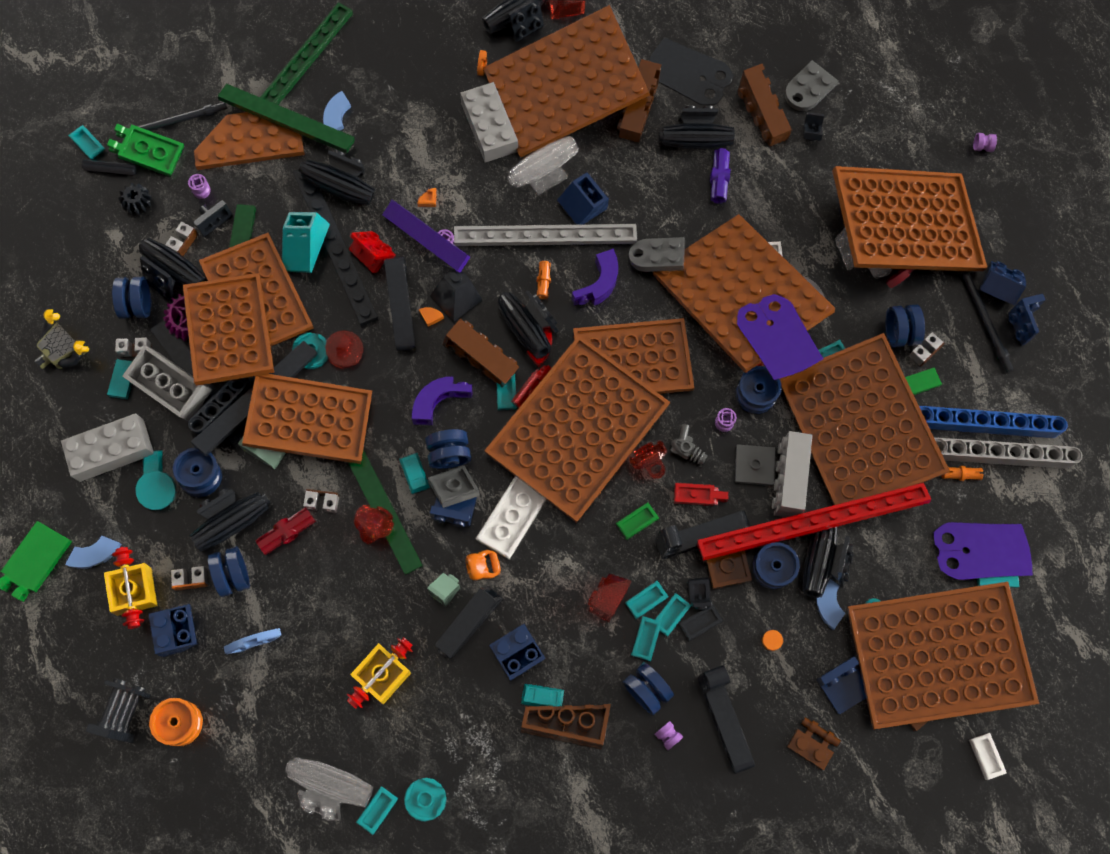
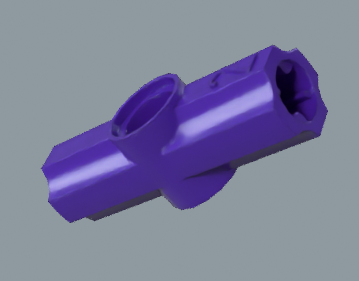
[710,148,730,204]

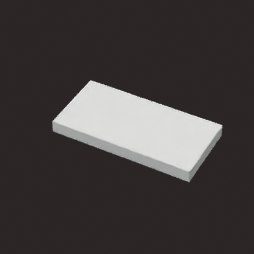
[476,476,546,560]

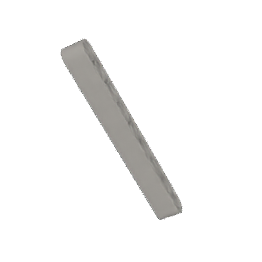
[934,438,1083,469]

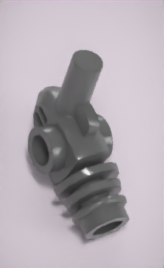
[671,424,708,465]

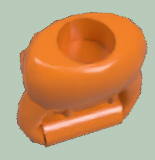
[466,550,501,580]

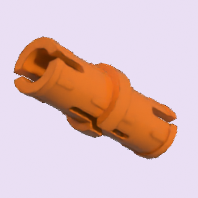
[536,261,551,299]
[941,466,983,481]

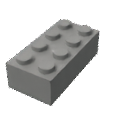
[460,82,518,162]
[123,345,212,421]
[61,413,154,482]
[772,431,812,517]

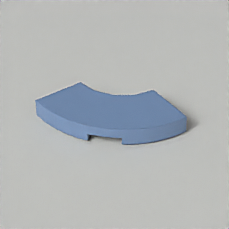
[323,91,351,131]
[65,536,122,569]
[816,579,845,630]
[224,628,281,654]

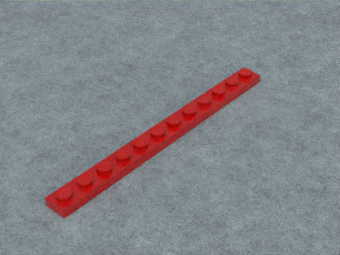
[697,483,931,561]

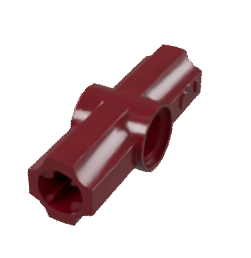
[255,507,316,555]

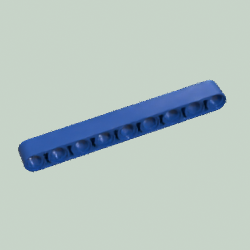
[919,406,1068,438]

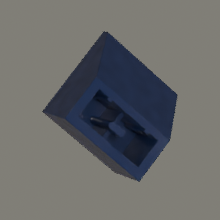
[557,172,609,225]
[980,261,1026,306]
[149,604,197,657]
[489,624,546,681]

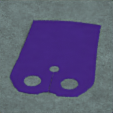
[737,294,824,380]
[934,522,1033,580]

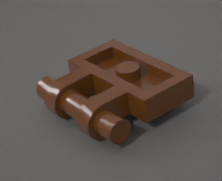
[787,717,841,770]

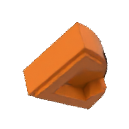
[477,50,487,76]
[417,188,437,207]
[419,307,444,327]

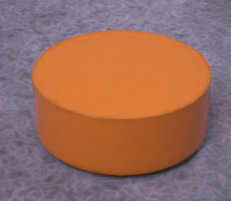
[762,630,783,651]

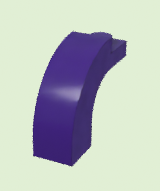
[572,249,618,306]
[412,377,473,425]

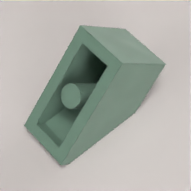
[238,436,286,469]
[427,573,460,607]

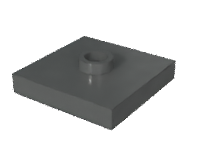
[735,445,775,486]
[428,466,480,508]

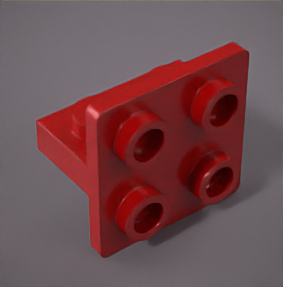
[349,231,396,273]

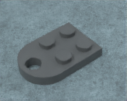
[785,60,839,111]
[629,237,685,272]

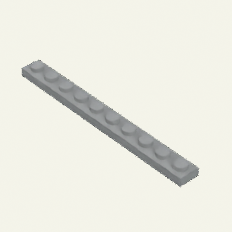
[454,224,637,246]

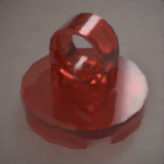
[325,330,363,368]
[629,441,667,479]
[354,505,394,544]

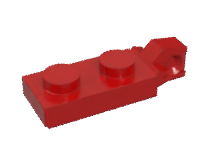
[511,365,552,409]
[674,483,728,506]

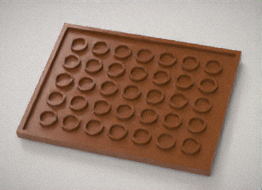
[483,5,650,157]
[832,166,987,271]
[652,214,835,373]
[780,333,950,505]
[484,335,670,523]
[847,581,1039,730]

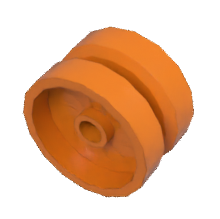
[149,698,203,746]

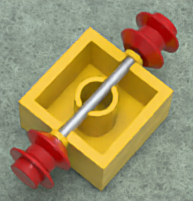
[104,547,158,629]
[346,637,413,709]

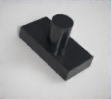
[193,200,233,237]

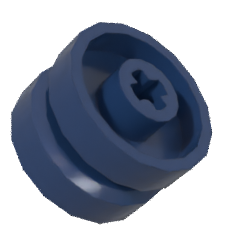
[112,276,151,319]
[885,304,925,347]
[736,366,781,414]
[425,429,471,469]
[173,448,222,497]
[752,543,800,589]
[208,546,250,597]
[622,662,674,716]

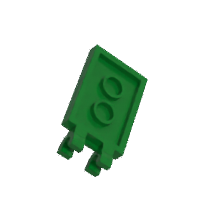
[107,124,184,177]
[0,521,72,602]

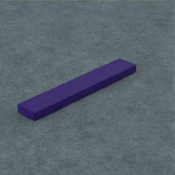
[382,200,470,272]

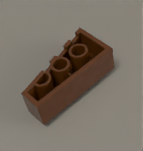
[617,59,662,143]
[737,64,792,146]
[442,319,519,388]
[521,704,611,750]

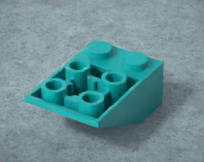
[282,212,330,273]

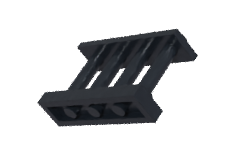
[86,678,151,743]

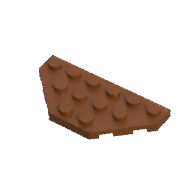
[194,112,305,170]

